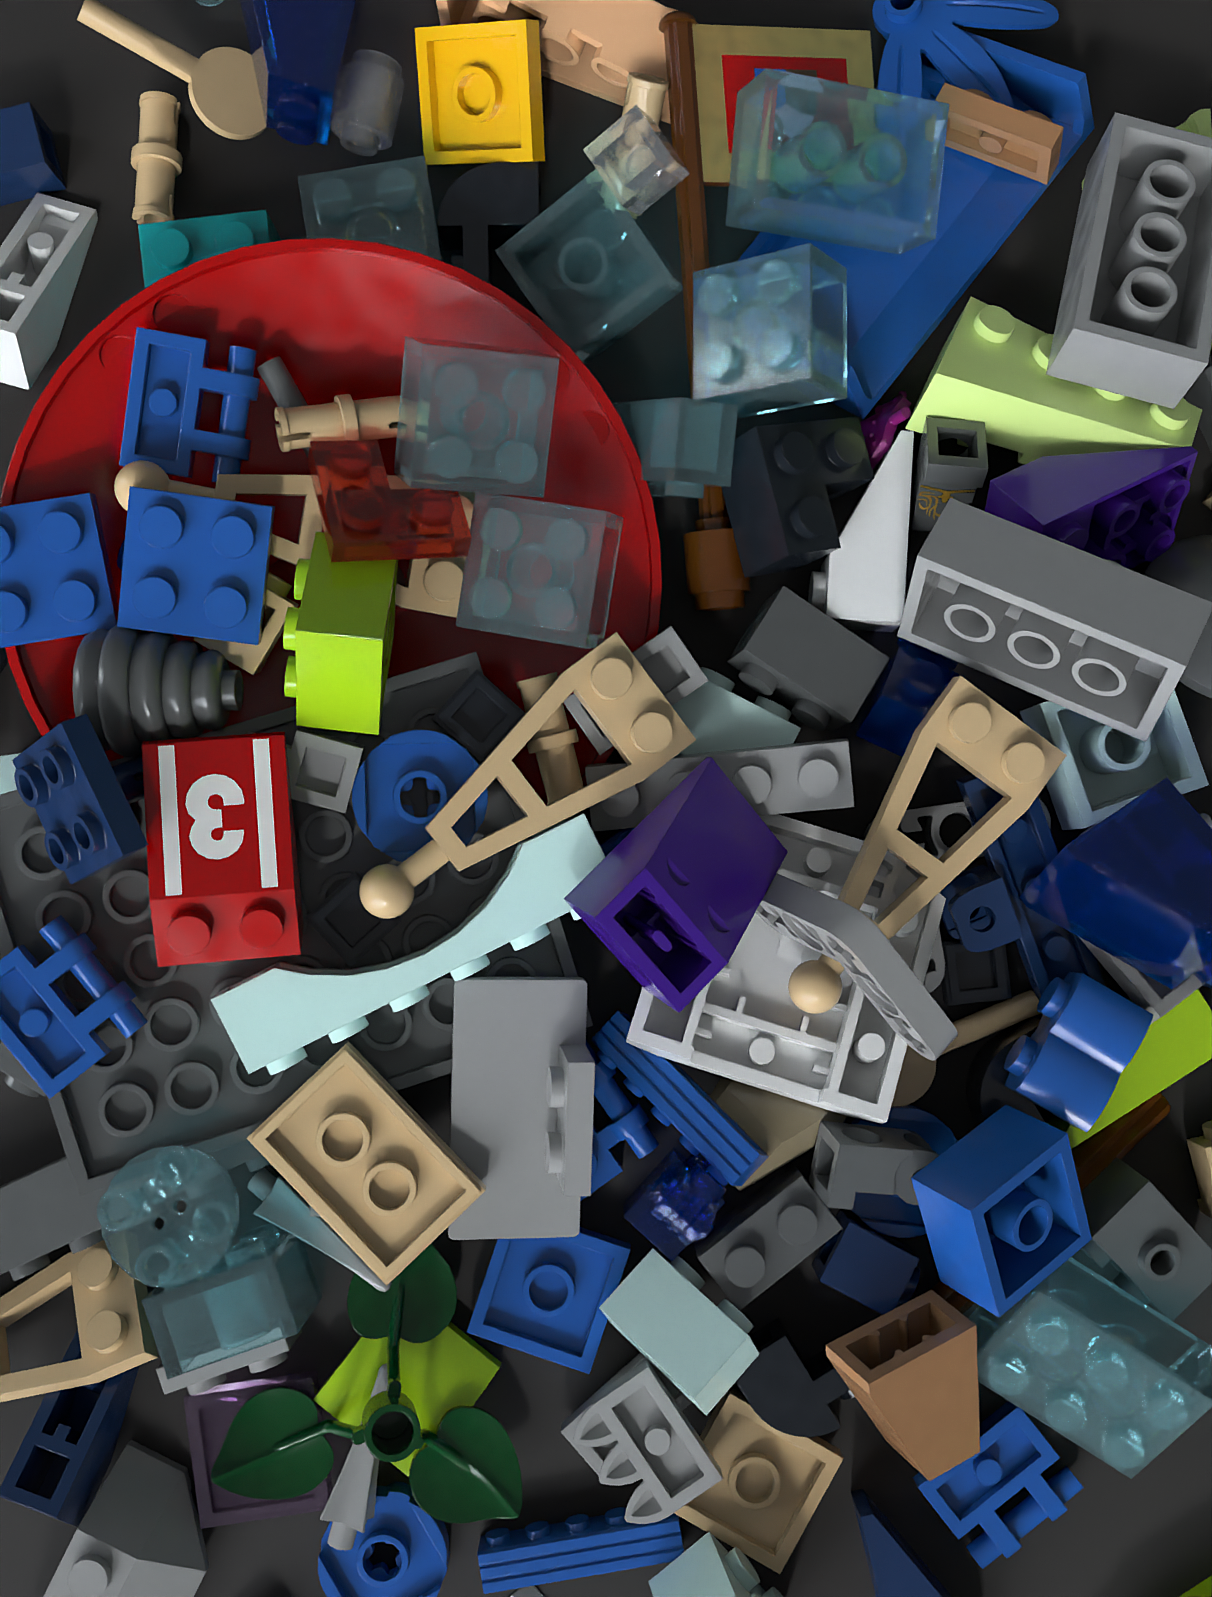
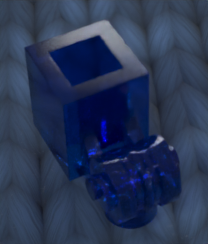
[855,637,959,757]
[623,1147,727,1261]

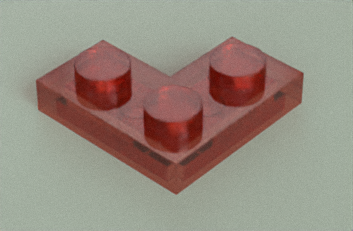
[308,440,472,562]

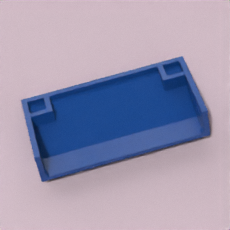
[712,29,1095,419]

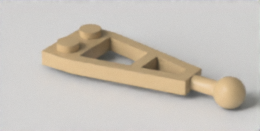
[114,460,492,620]
[359,632,696,919]
[788,676,1067,1014]
[0,1228,158,1402]

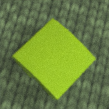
[313,1322,502,1477]

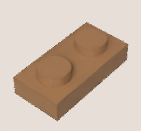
[932,83,1064,185]

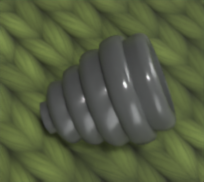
[72,625,244,758]

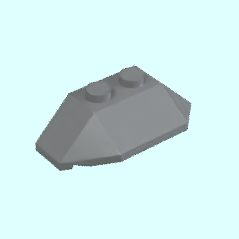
[43,1440,209,1597]

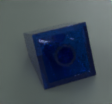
[240,0,361,146]
[1019,777,1212,989]

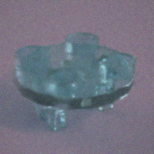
[97,1146,239,1287]

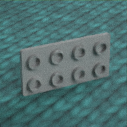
[448,977,595,1240]

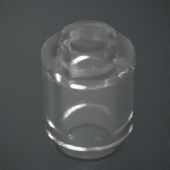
[331,49,405,156]

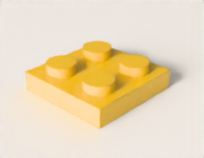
[414,19,545,165]

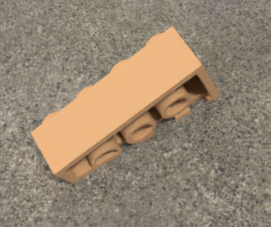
[436,0,698,124]

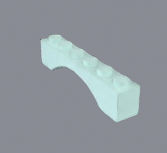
[211,813,605,1075]

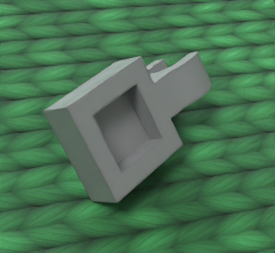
[247,727,364,813]

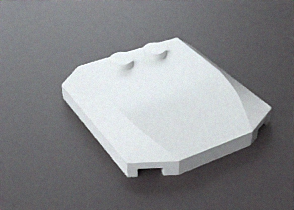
[626,814,946,1124]

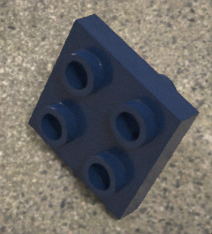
[12,714,148,884]

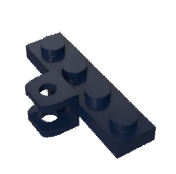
[939,773,1106,1000]

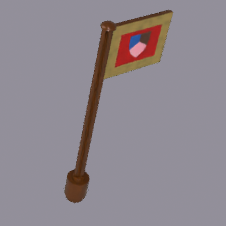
[658,11,880,611]

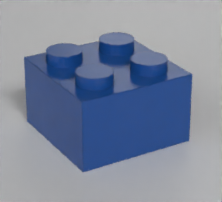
[911,1105,1092,1317]

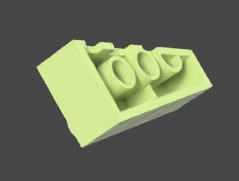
[905,296,1202,464]

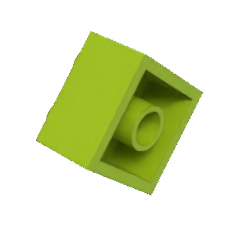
[283,532,399,735]

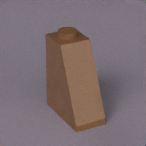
[826,1290,980,1482]

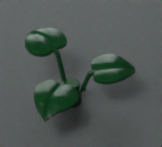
[211,1244,522,1523]

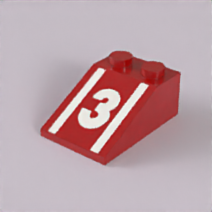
[142,731,304,967]

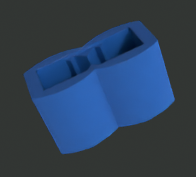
[1004,972,1153,1132]

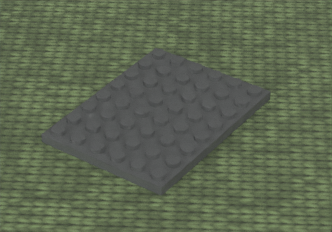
[0,652,593,1197]

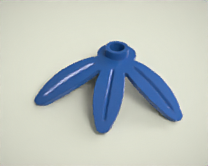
[872,0,1059,161]

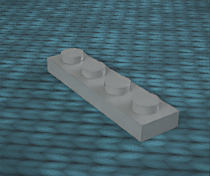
[585,738,854,832]

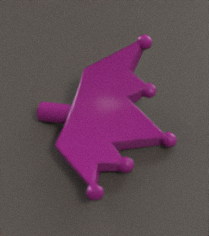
[860,391,912,469]

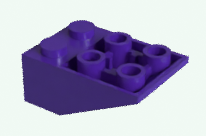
[985,446,1198,569]
[564,756,788,1013]

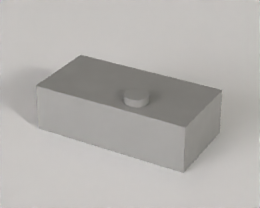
[1046,112,1212,409]
[897,498,1212,742]

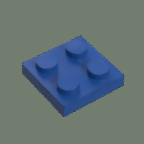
[117,486,275,645]
[0,493,119,648]
[466,1227,631,1374]

